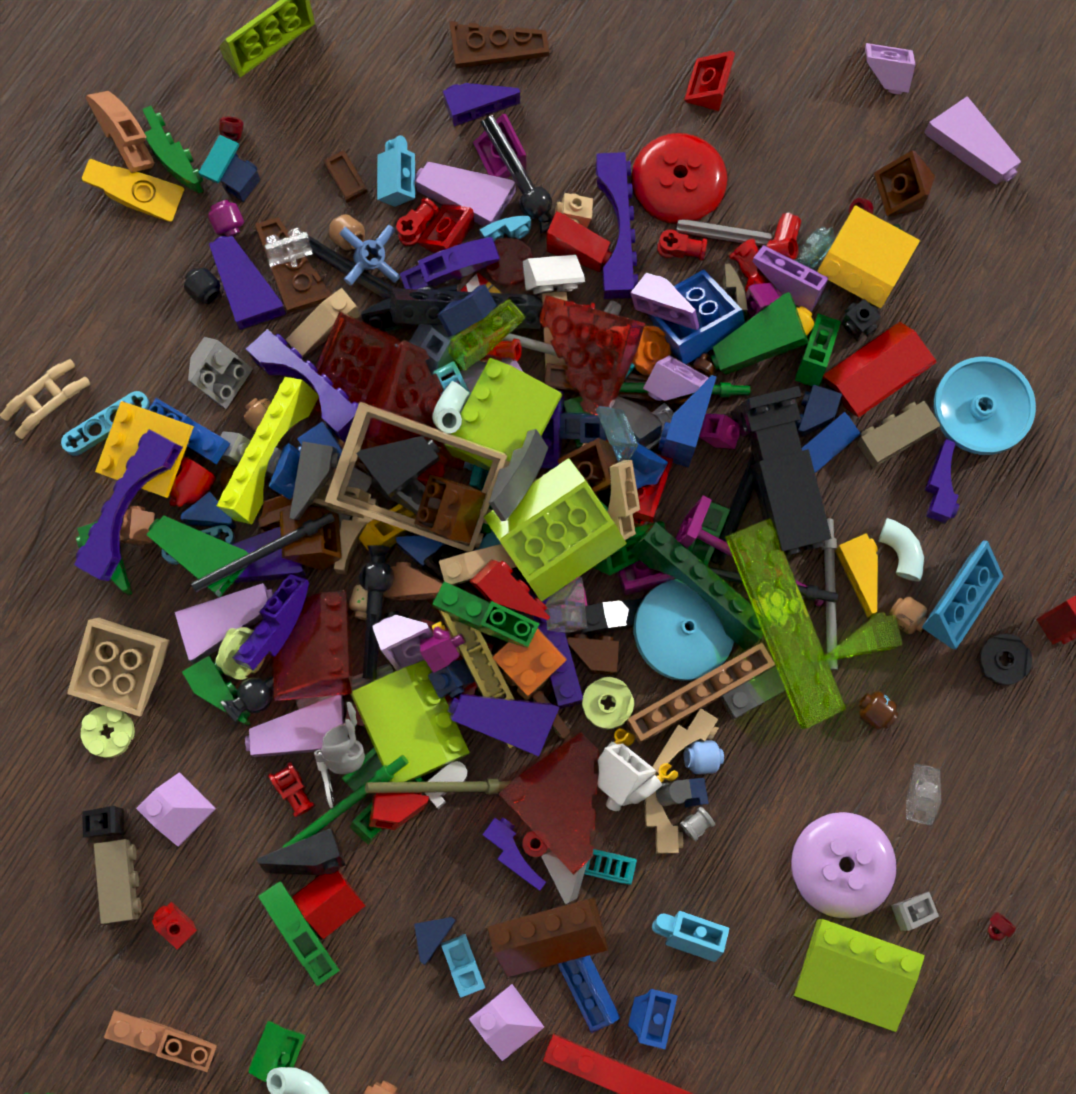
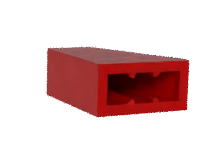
[547,211,612,272]

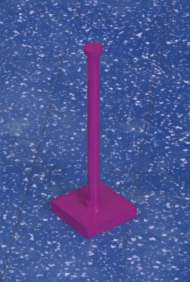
[675,495,824,607]

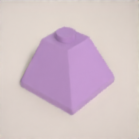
[865,43,916,94]
[643,355,709,401]
[372,615,434,671]
[136,772,216,847]
[469,984,544,1061]

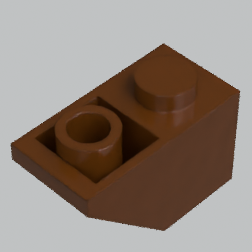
[567,634,619,675]

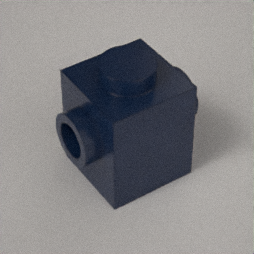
[428,659,475,699]

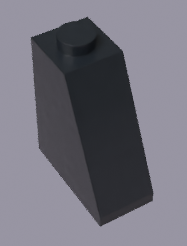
[356,436,440,498]

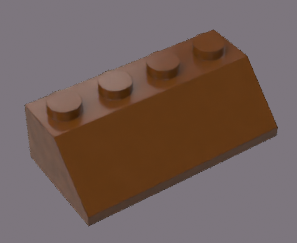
[487,898,608,977]

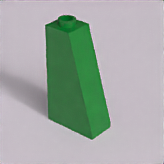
[712,292,809,375]
[146,515,249,598]

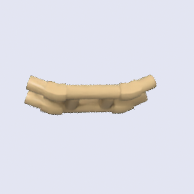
[0,359,90,439]

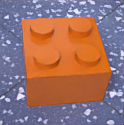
[492,629,567,696]

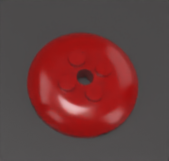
[631,133,727,224]

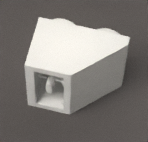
[523,255,585,294]

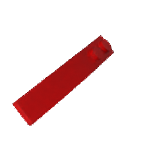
[543,1033,694,1094]

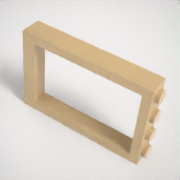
[325,402,510,552]

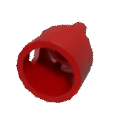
[169,456,217,507]

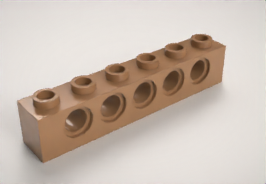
[626,643,775,744]

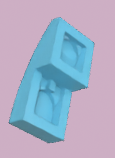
[441,934,485,998]

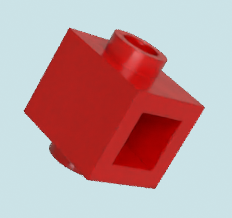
[152,902,197,949]

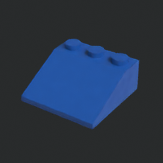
[647,269,745,364]
[658,375,716,467]

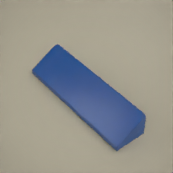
[802,412,861,473]
[558,955,620,1033]

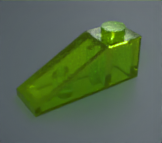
[449,299,525,371]
[821,613,903,662]

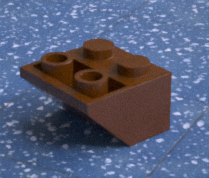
[414,474,486,543]
[279,507,342,570]

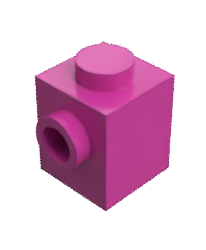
[699,413,740,449]

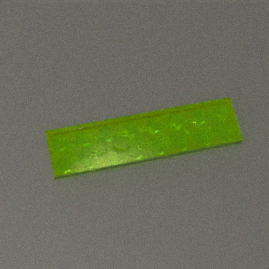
[725,518,846,729]

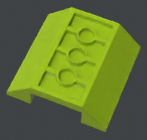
[483,458,627,601]

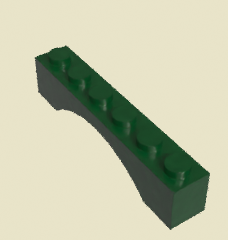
[630,522,772,650]

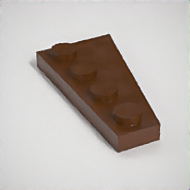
[255,217,332,314]

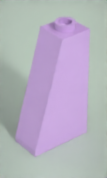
[924,97,1021,185]
[415,162,516,227]
[175,583,273,664]
[245,695,345,757]

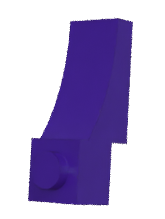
[925,439,959,524]
[483,817,546,891]

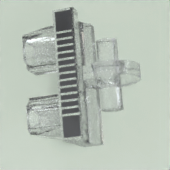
[264,228,312,268]

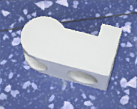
[425,761,468,809]

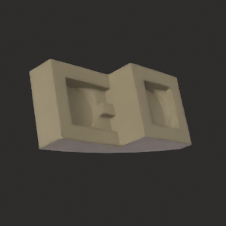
[723,264,747,318]

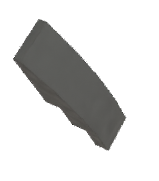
[489,429,548,522]

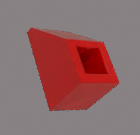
[369,793,429,830]

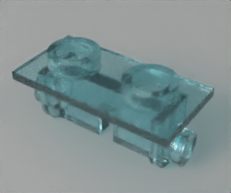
[794,227,835,269]

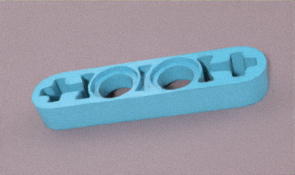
[61,391,150,456]

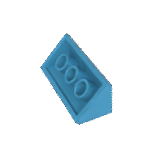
[922,540,1004,649]

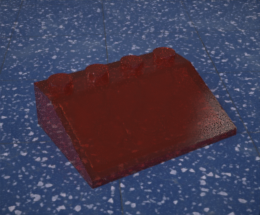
[310,311,409,436]
[273,590,353,701]

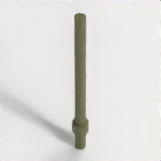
[365,779,518,794]

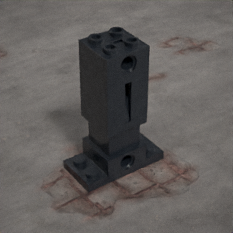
[730,386,832,557]

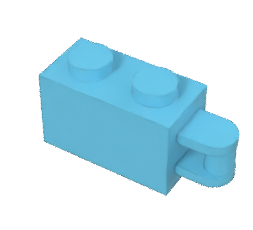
[377,135,415,207]
[652,911,729,962]

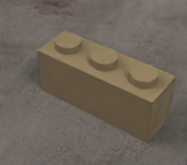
[857,401,941,468]
[94,839,142,924]

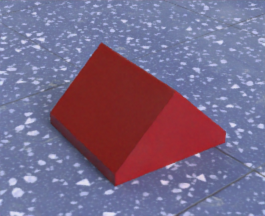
[684,51,735,111]
[417,204,475,254]
[292,870,366,939]

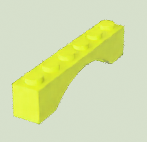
[216,377,319,524]

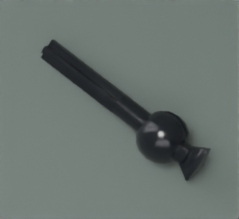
[480,115,554,234]
[358,545,394,679]
[221,635,344,723]

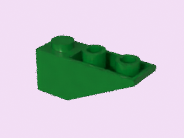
[182,656,251,726]

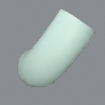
[432,381,470,433]
[879,518,924,581]
[266,1067,330,1094]

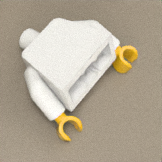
[597,728,678,811]

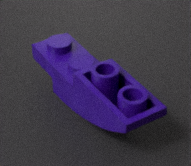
[400,237,501,289]
[232,574,309,670]

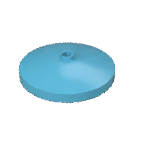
[934,357,1036,455]
[633,579,734,681]

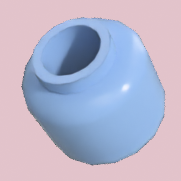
[684,740,724,774]

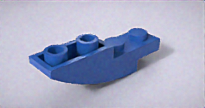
[148,398,231,464]

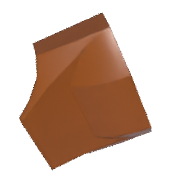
[259,495,293,532]

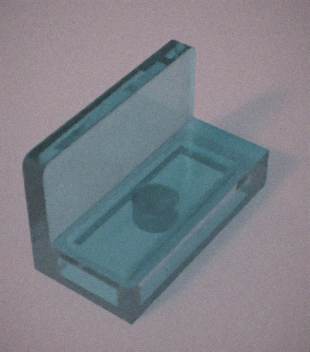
[596,406,638,462]

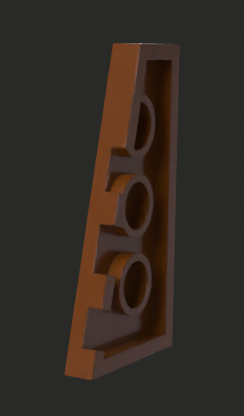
[449,21,549,68]

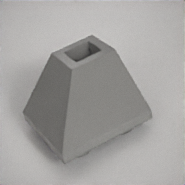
[188,337,253,409]

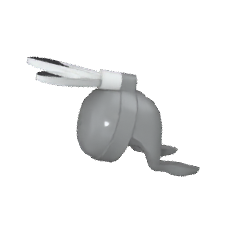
[314,702,365,808]

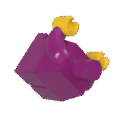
[420,621,466,673]

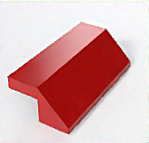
[823,322,936,418]

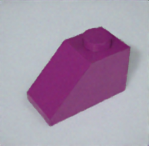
[745,283,782,318]

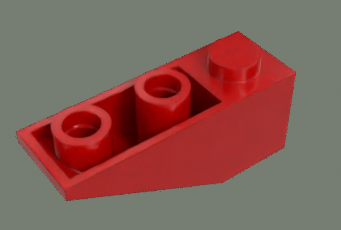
[470,559,550,620]

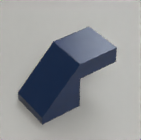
[437,284,497,337]
[560,412,606,443]

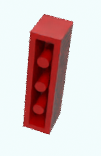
[1036,595,1076,645]

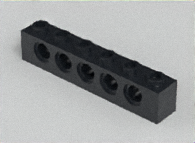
[390,288,544,329]

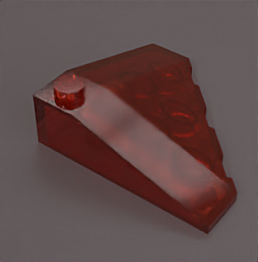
[540,295,645,418]
[364,340,465,470]
[499,733,599,875]

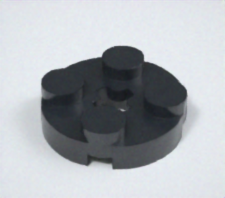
[978,634,1032,686]

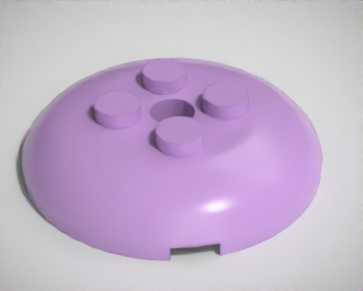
[791,812,896,918]

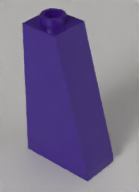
[209,236,286,330]
[232,527,306,583]
[448,694,559,756]

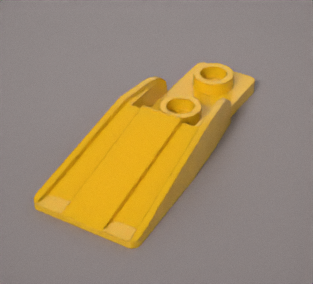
[82,159,184,222]

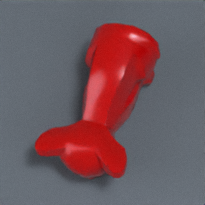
[729,238,773,293]

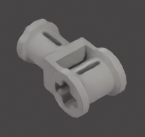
[680,806,716,842]

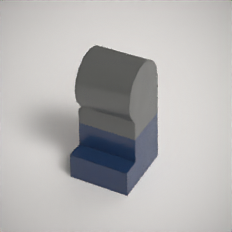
[656,778,709,808]

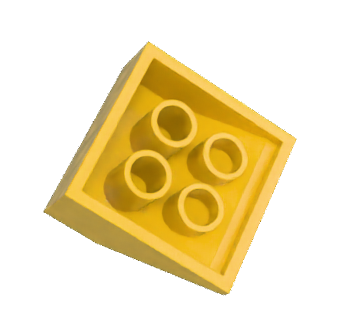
[817,205,920,308]
[95,401,194,498]

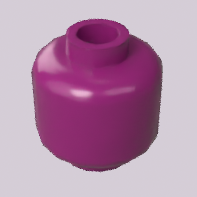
[208,200,244,237]

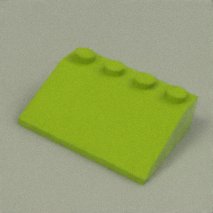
[219,0,315,78]
[444,358,562,471]
[350,660,470,782]
[794,919,925,1032]

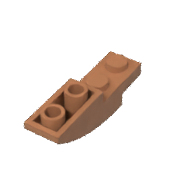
[86,91,155,173]
[104,1010,217,1072]

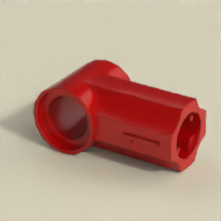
[766,213,801,260]

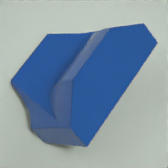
[617,436,668,489]
[269,443,301,499]
[628,989,677,1049]

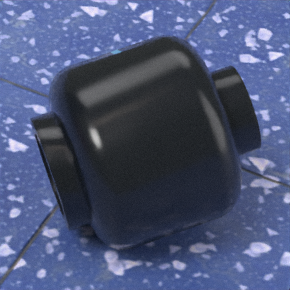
[184,268,221,304]

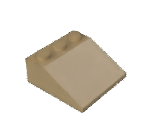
[67,618,170,717]

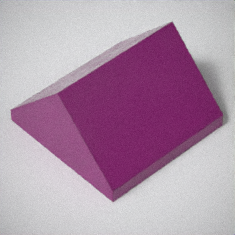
[473,114,526,179]
[617,560,674,596]

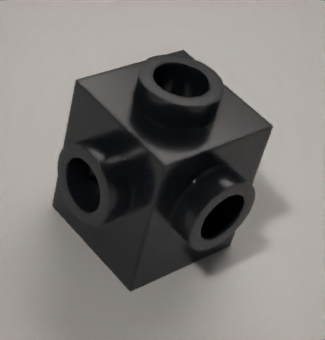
[841,299,881,341]

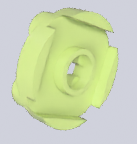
[216,627,265,680]
[582,677,634,729]
[81,706,135,758]

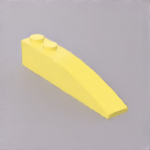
[439,610,514,748]

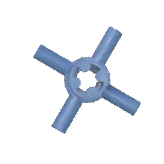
[339,225,400,285]

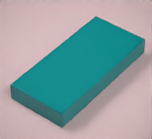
[198,135,239,184]

